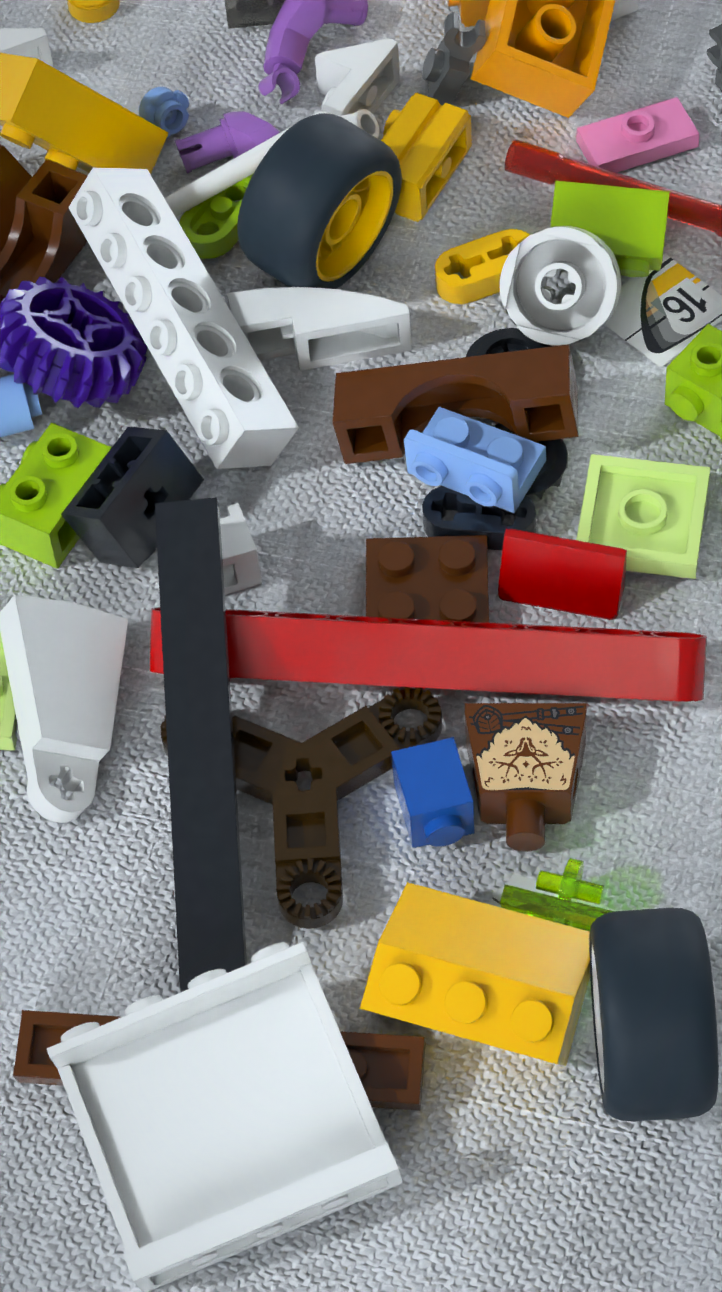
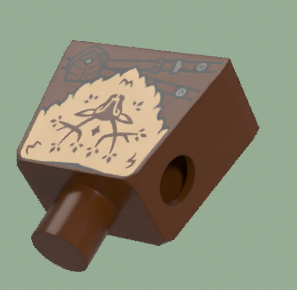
[464,703,587,852]

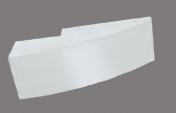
[227,287,412,371]

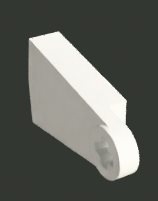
[0,595,128,823]

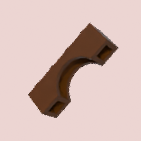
[0,159,88,304]
[333,344,579,464]

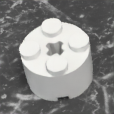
[500,226,621,346]

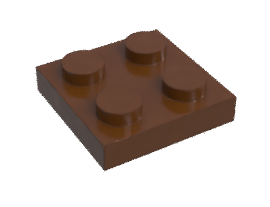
[366,535,489,622]

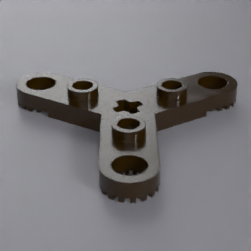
[160,687,442,929]

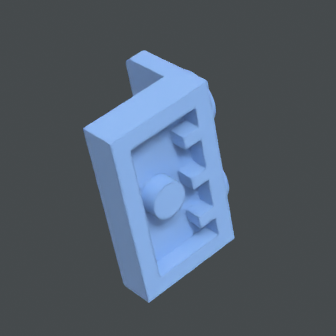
[404,407,546,513]

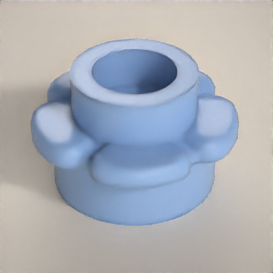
[139,87,189,139]

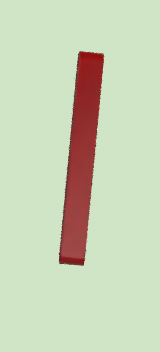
[150,607,707,702]

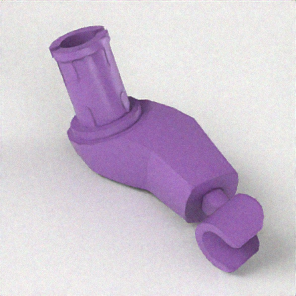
[259,0,368,104]
[175,111,280,173]

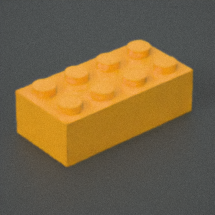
[471,0,615,118]

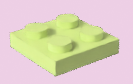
[576,454,710,579]

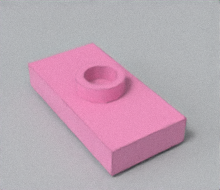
[576,97,699,179]

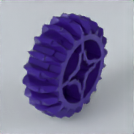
[0,277,148,408]

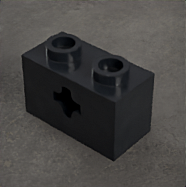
[61,427,204,568]

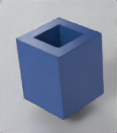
[391,737,475,848]

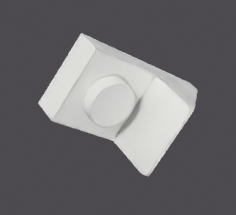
[315,38,400,116]

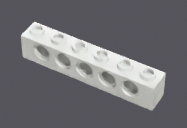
[68,167,299,469]

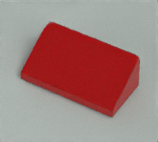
[498,529,627,620]

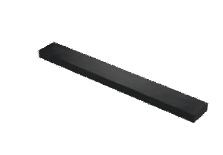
[155,497,247,992]

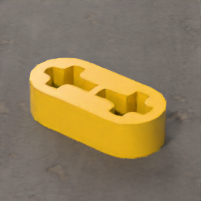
[435,229,530,304]

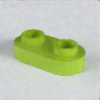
[179,173,254,259]

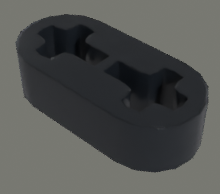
[422,486,536,551]

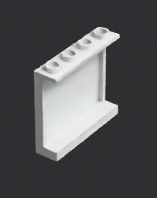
[47,942,403,1292]

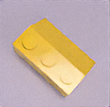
[0,53,169,174]
[360,882,590,1066]

